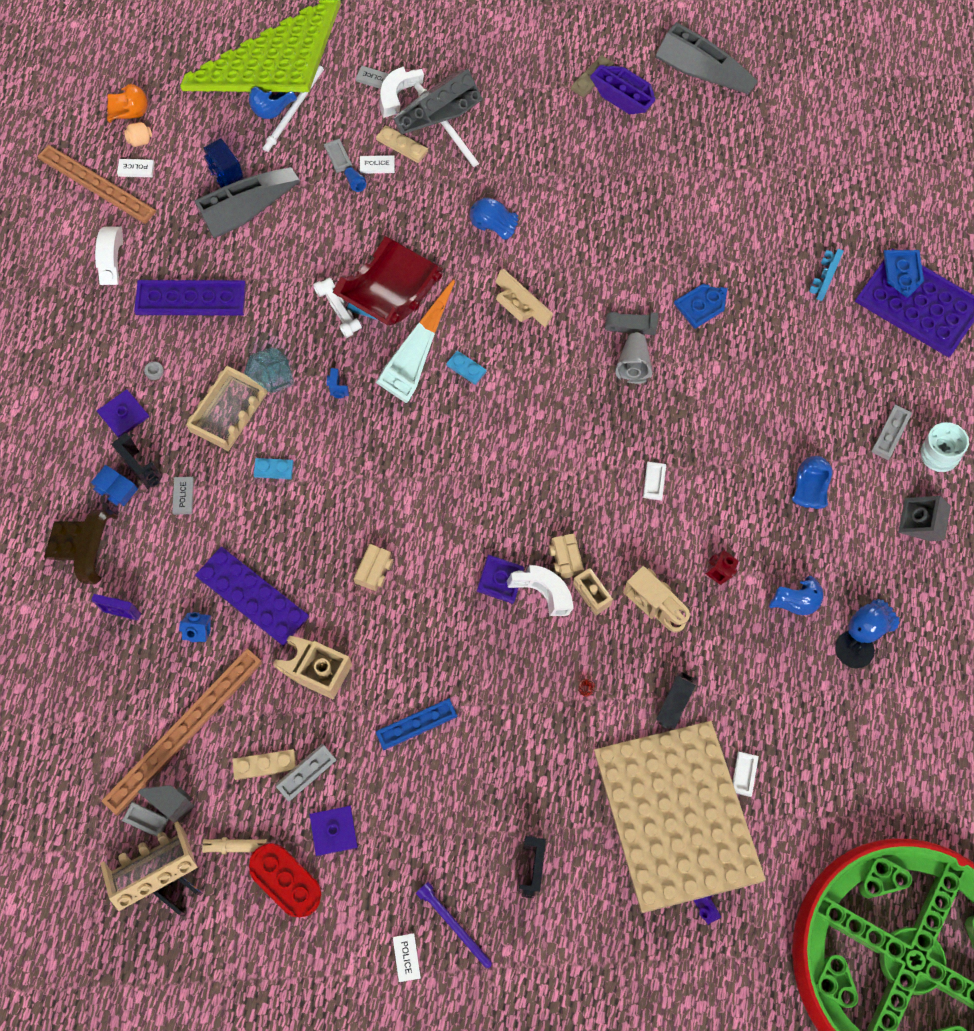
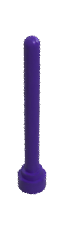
[416,882,492,968]

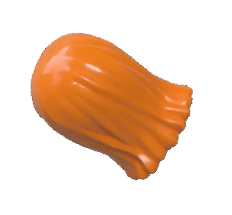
[107,84,148,123]

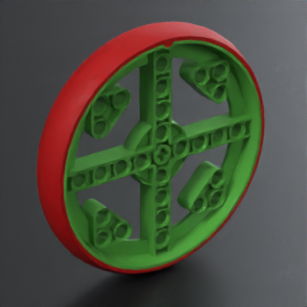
[792,839,974,1031]

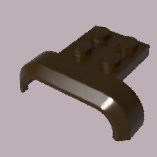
[44,510,118,584]

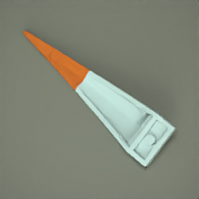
[375,280,455,403]

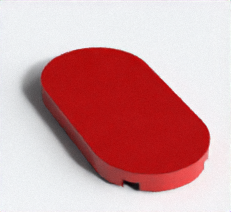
[249,843,322,917]

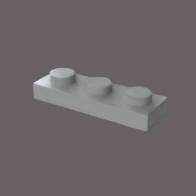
[871,405,912,460]
[275,744,336,802]

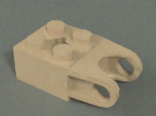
[623,566,690,632]
[273,636,352,699]

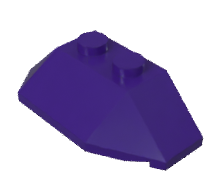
[590,65,656,115]

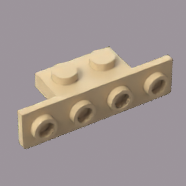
[495,269,553,327]

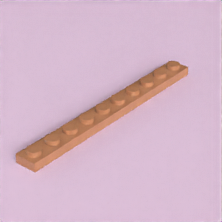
[102,649,262,816]

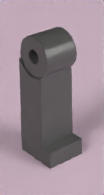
[605,312,658,335]

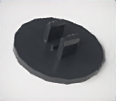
[835,631,875,669]

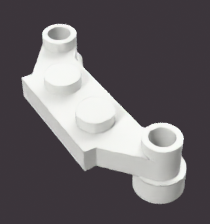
[313,278,362,338]

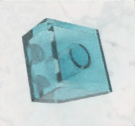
[244,347,294,393]

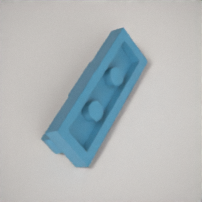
[809,249,844,301]

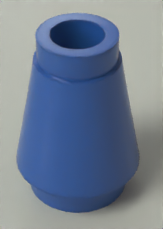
[344,167,367,192]

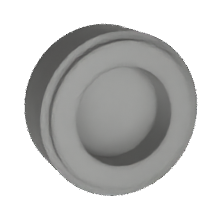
[144,362,164,380]

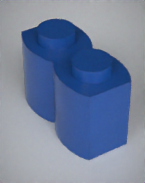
[91,465,138,506]

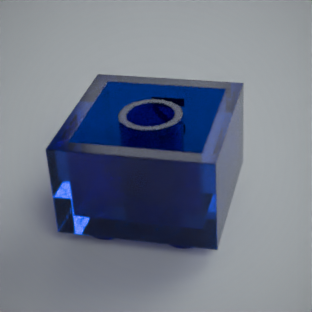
[203,138,244,188]

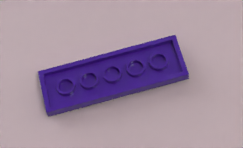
[134,280,246,316]
[195,547,309,647]

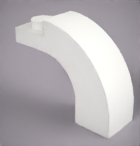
[379,67,424,118]
[95,227,123,285]
[507,565,574,616]

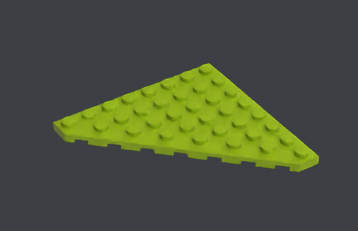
[180,0,341,93]

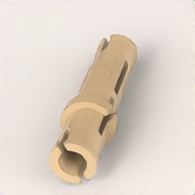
[202,837,268,855]

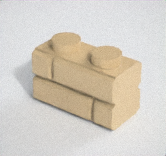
[549,534,584,579]
[354,544,393,591]
[573,568,613,616]

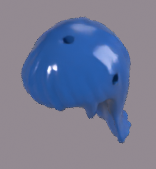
[249,87,297,119]
[469,198,518,240]
[792,456,833,509]
[769,576,823,615]
[848,599,900,643]

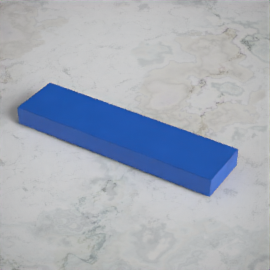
[375,698,458,751]

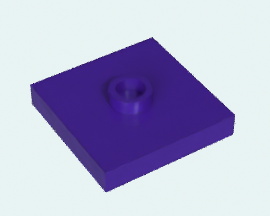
[97,389,149,438]
[476,554,524,604]
[92,594,141,621]
[310,806,358,856]

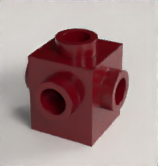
[705,550,739,585]

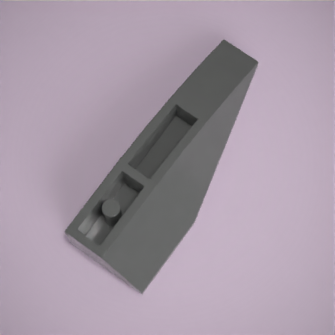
[655,22,758,94]
[393,69,483,134]
[194,167,300,239]

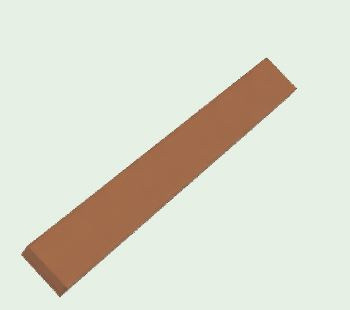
[37,144,156,224]

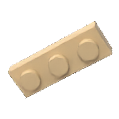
[376,125,428,163]
[232,749,296,780]

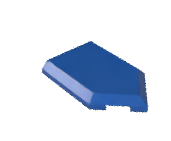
[883,250,924,298]
[674,284,728,329]

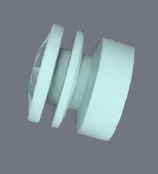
[920,422,969,472]

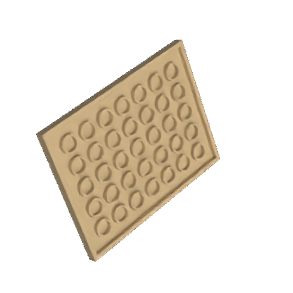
[594,721,766,914]

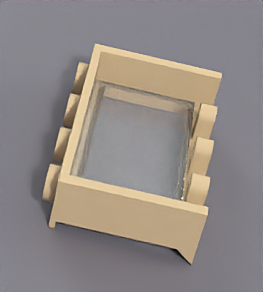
[186,366,268,451]
[100,821,198,911]

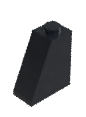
[656,671,697,729]

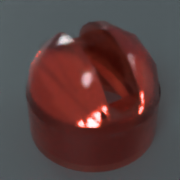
[578,679,595,697]

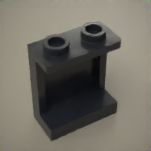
[111,433,162,489]
[518,836,546,898]

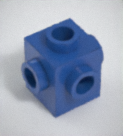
[179,612,211,642]

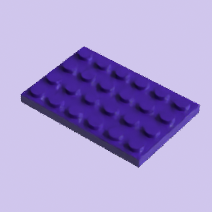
[855,248,974,358]

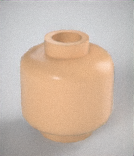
[124,122,152,147]

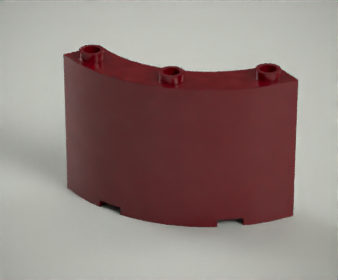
[332,236,443,325]

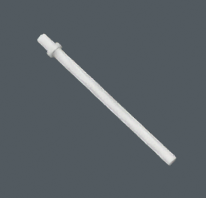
[263,66,324,152]
[414,83,479,167]

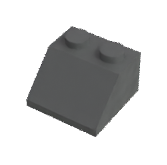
[898,496,951,541]
[138,785,194,823]

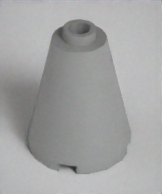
[615,332,653,384]

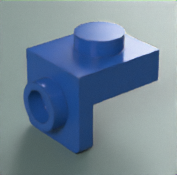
[327,368,349,399]

